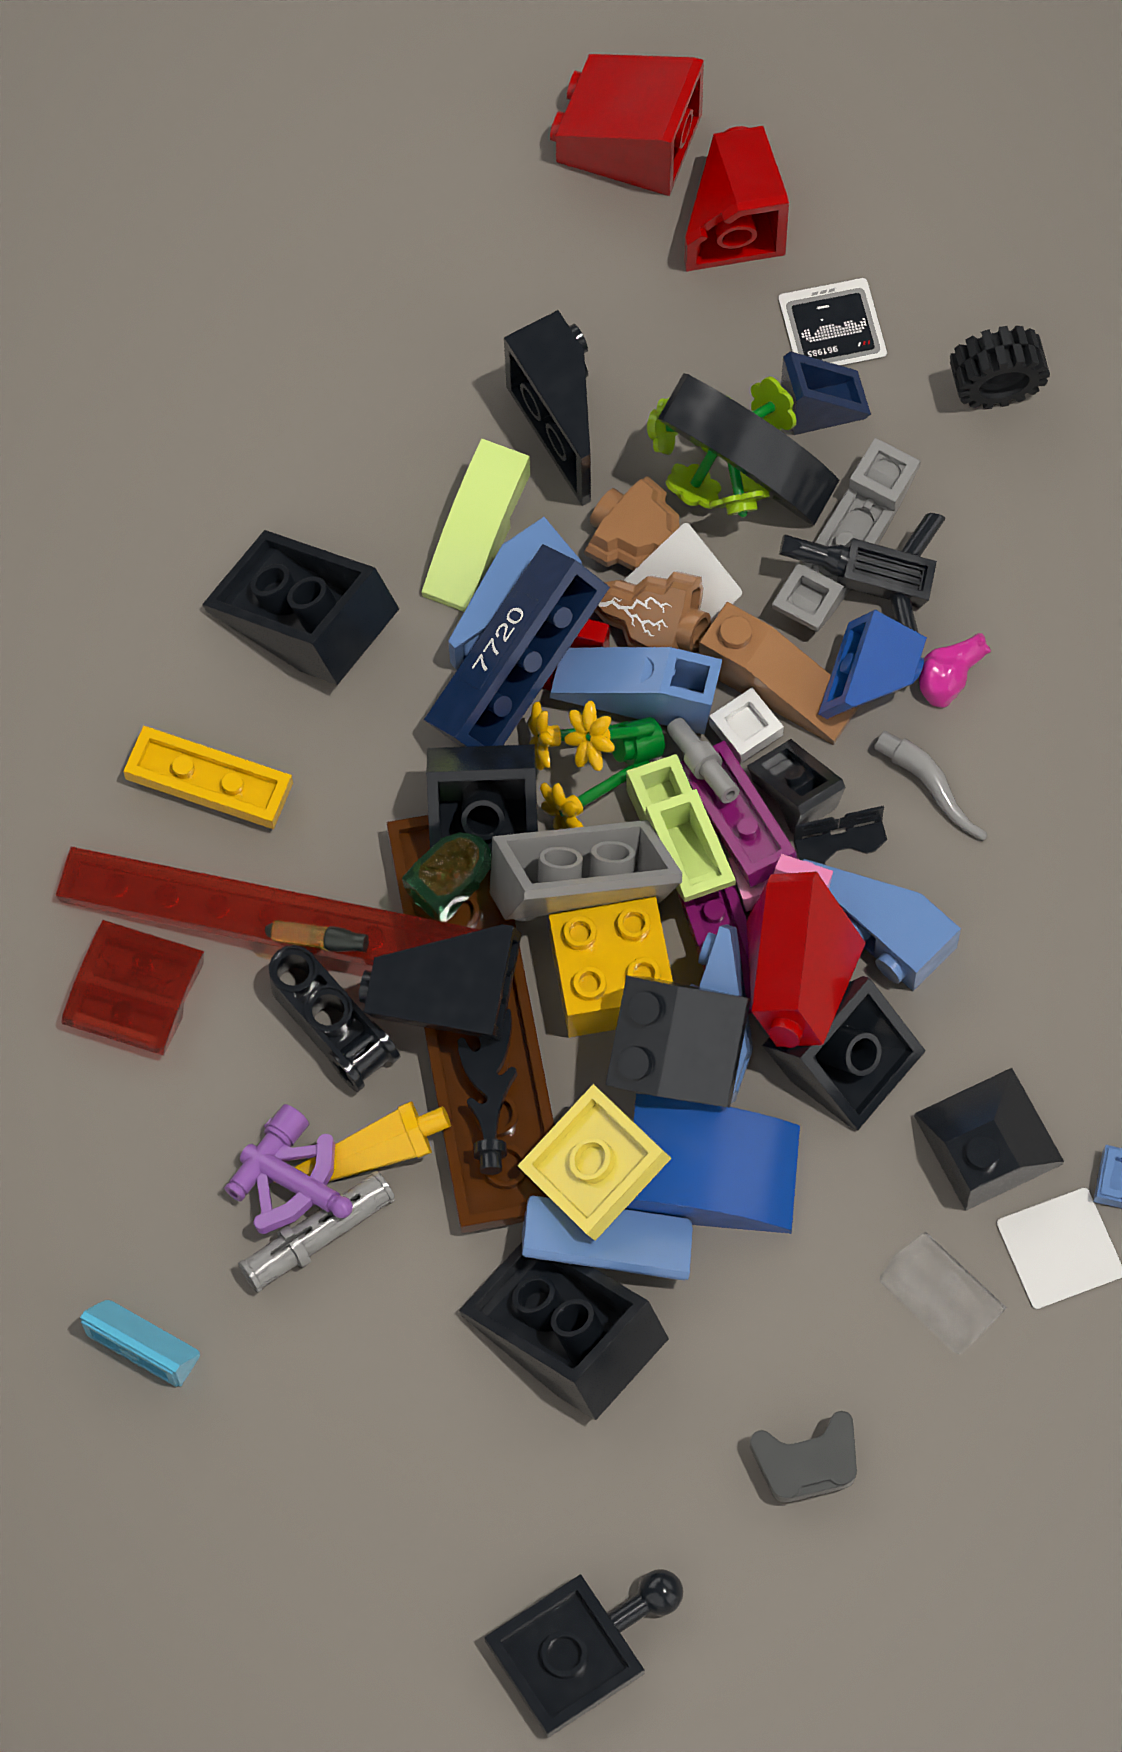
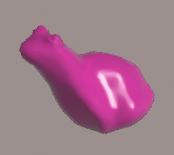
[919,633,991,708]

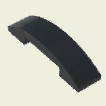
[658,373,840,525]

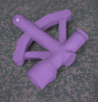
[224,1104,353,1234]

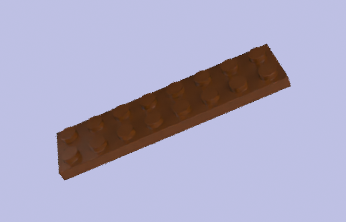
[387,815,554,1234]

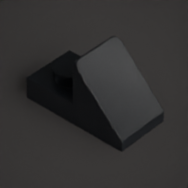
[747,739,846,834]

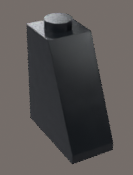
[359,924,522,1041]

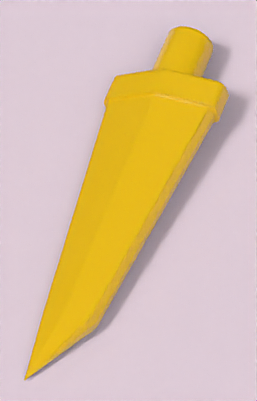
[274,1101,451,1183]

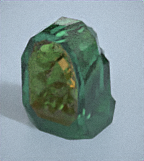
[402,833,491,925]

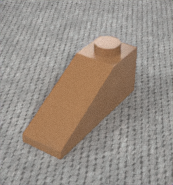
[699,602,859,745]

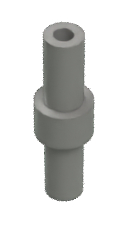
[667,718,740,803]

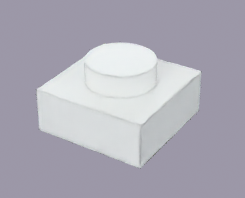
[709,688,784,764]

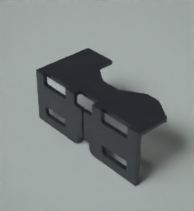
[794,805,887,865]

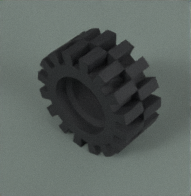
[950,326,1050,409]

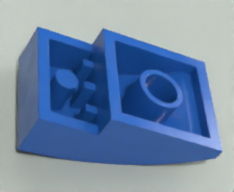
[626,1093,800,1234]

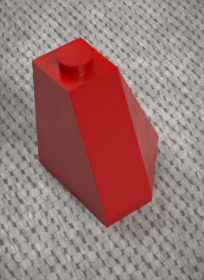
[684,126,789,272]
[747,871,866,1048]

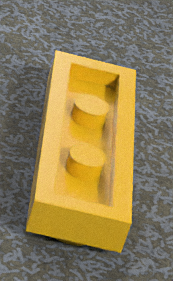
[123,725,293,830]

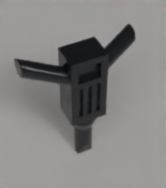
[779,513,946,633]

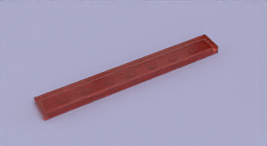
[56,846,481,966]

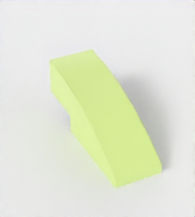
[422,438,530,612]
[626,754,736,902]

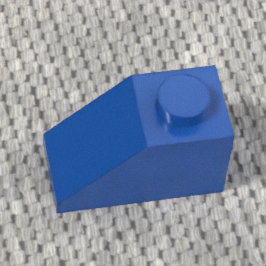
[818,610,927,719]

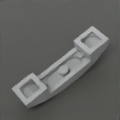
[772,438,921,632]

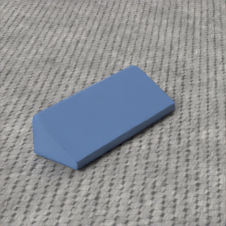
[522,1196,693,1281]

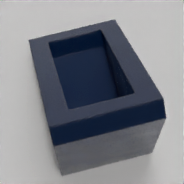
[781,351,871,435]

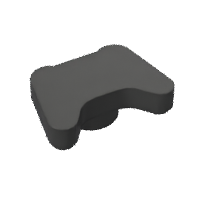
[750,1411,857,1503]

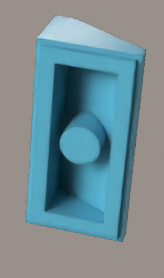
[80,1300,200,1387]

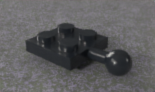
[484,1569,683,1738]

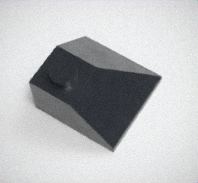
[762,976,926,1131]
[914,1068,1064,1211]

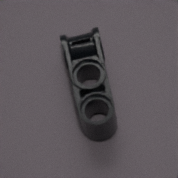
[269,945,401,1092]

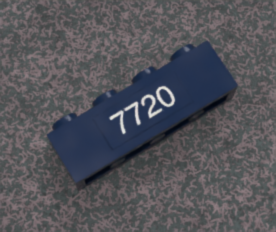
[424,544,610,747]

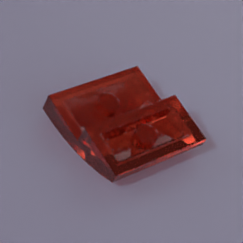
[62,920,204,1056]

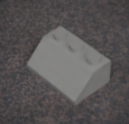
[489,820,682,921]

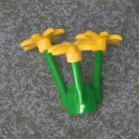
[527,701,665,830]

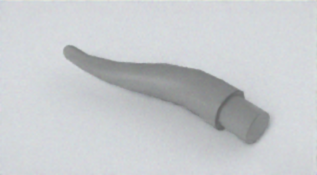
[874,731,987,840]

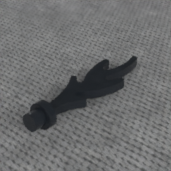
[457,1009,517,1175]

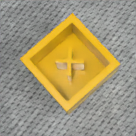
[549,896,673,1038]

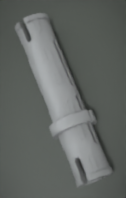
[238,1170,396,1293]

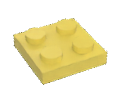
[518,1084,672,1241]

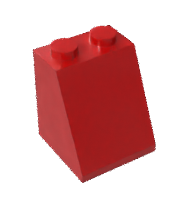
[550,54,704,196]

